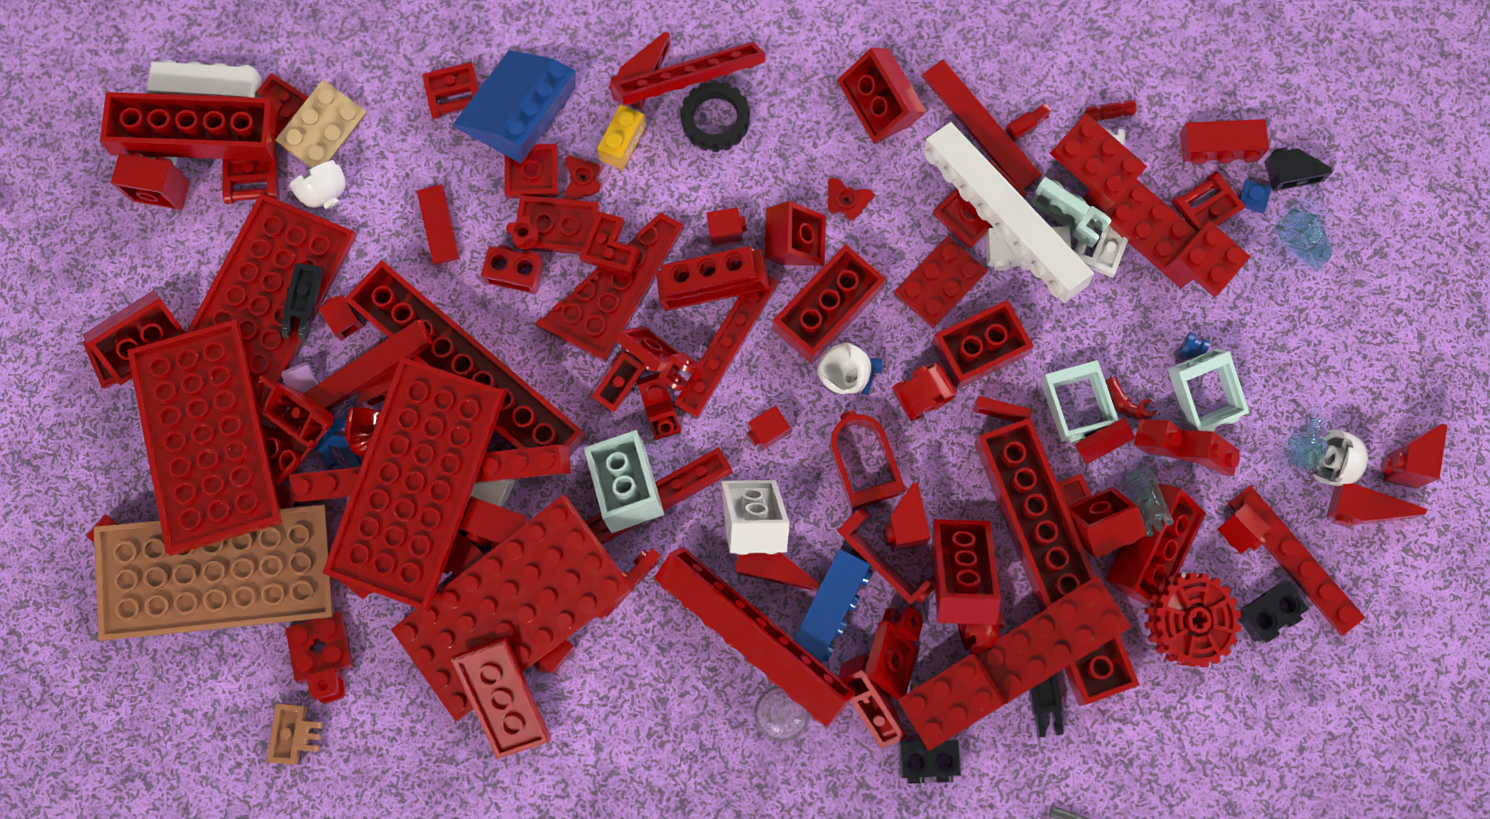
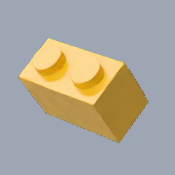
[597,104,646,170]

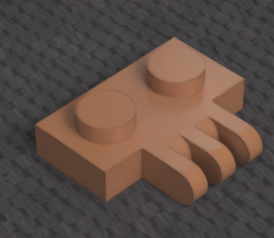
[267,704,323,765]

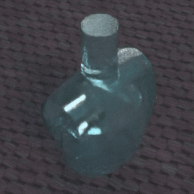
[1287,417,1328,471]

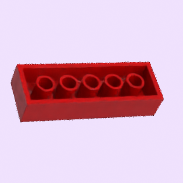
[100,92,278,161]

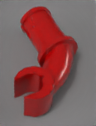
[1105,376,1157,420]

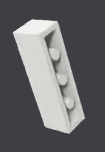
[146,60,262,98]

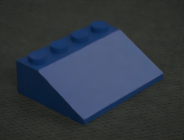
[453,50,576,163]

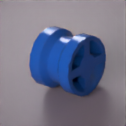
[1177,332,1211,359]

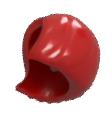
[344,406,381,457]

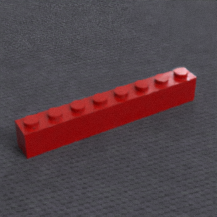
[654,547,856,727]

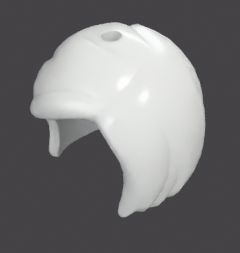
[817,343,871,394]

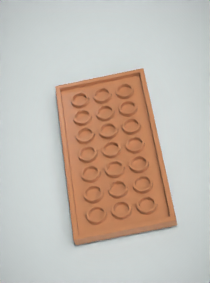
[94,505,334,641]

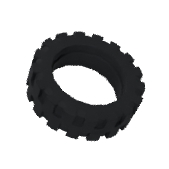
[680,81,750,152]

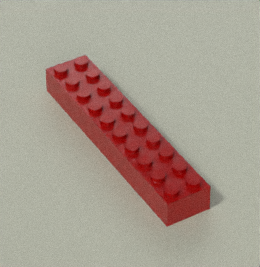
[344,259,587,478]
[974,418,1140,706]

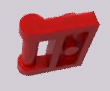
[422,62,479,120]
[222,153,279,205]
[1171,172,1245,231]

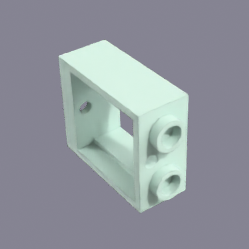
[1168,348,1249,431]
[1041,360,1118,444]

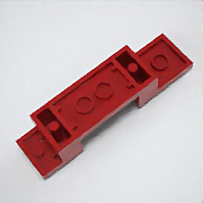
[1049,113,1251,297]
[898,576,1131,751]

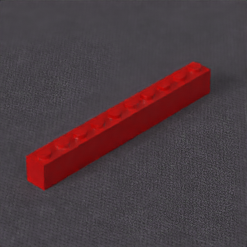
[289,444,571,503]

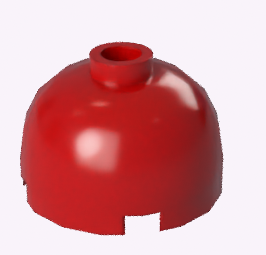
[957,611,1004,656]

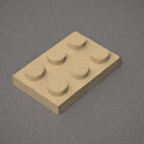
[275,80,367,168]

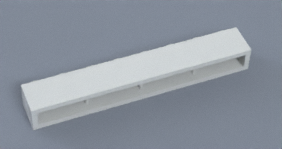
[924,122,1094,303]

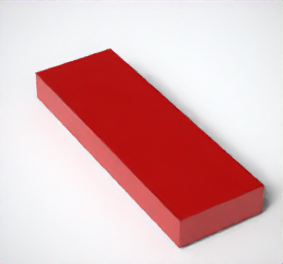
[416,184,460,266]

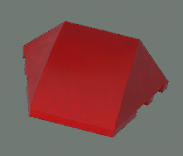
[256,375,335,486]

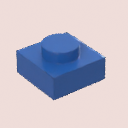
[1239,179,1272,214]

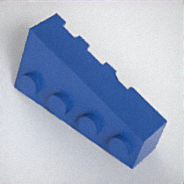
[794,545,873,663]

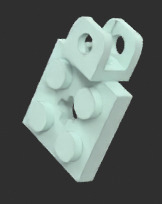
[1030,177,1112,247]

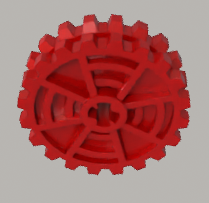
[1144,573,1241,667]

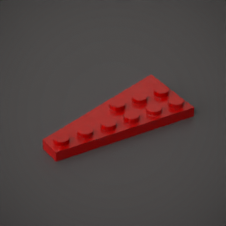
[535,213,684,363]

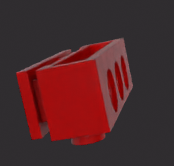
[656,246,770,311]

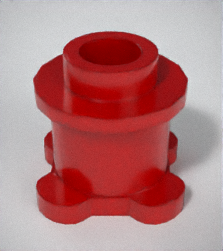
[506,215,539,250]

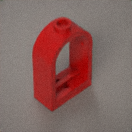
[830,410,906,511]

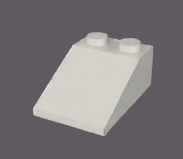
[721,480,790,555]

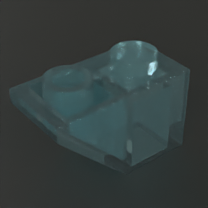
[1275,209,1334,272]

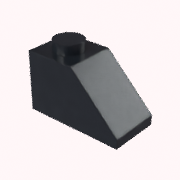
[1264,147,1333,191]

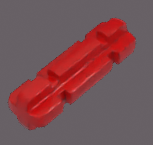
[1084,100,1137,121]

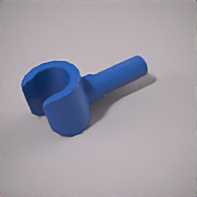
[861,358,882,395]

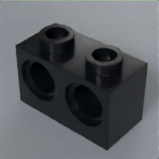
[1238,580,1309,643]
[898,740,961,784]

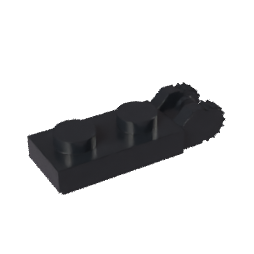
[281,263,325,341]
[1029,673,1064,738]

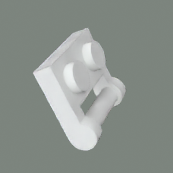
[1074,223,1128,278]

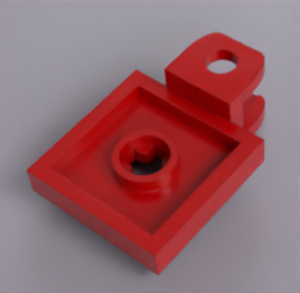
[614,326,700,391]
[865,607,923,699]
[285,611,354,704]

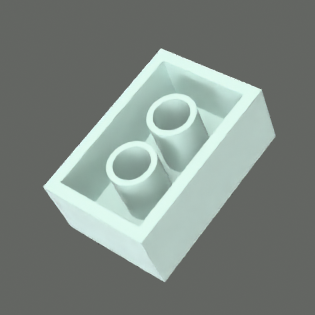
[584,430,665,533]

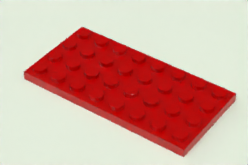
[186,193,357,401]
[127,319,283,556]
[322,357,507,611]
[390,495,633,722]

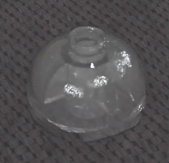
[754,685,811,742]

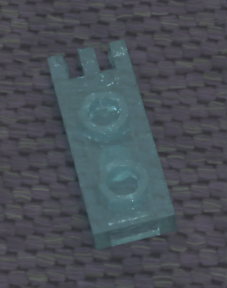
[1122,463,1174,537]

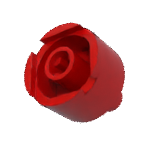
[892,362,958,422]

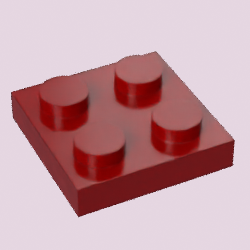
[505,144,559,199]

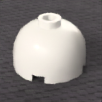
[289,160,346,210]
[1312,430,1368,486]

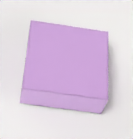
[281,362,318,393]

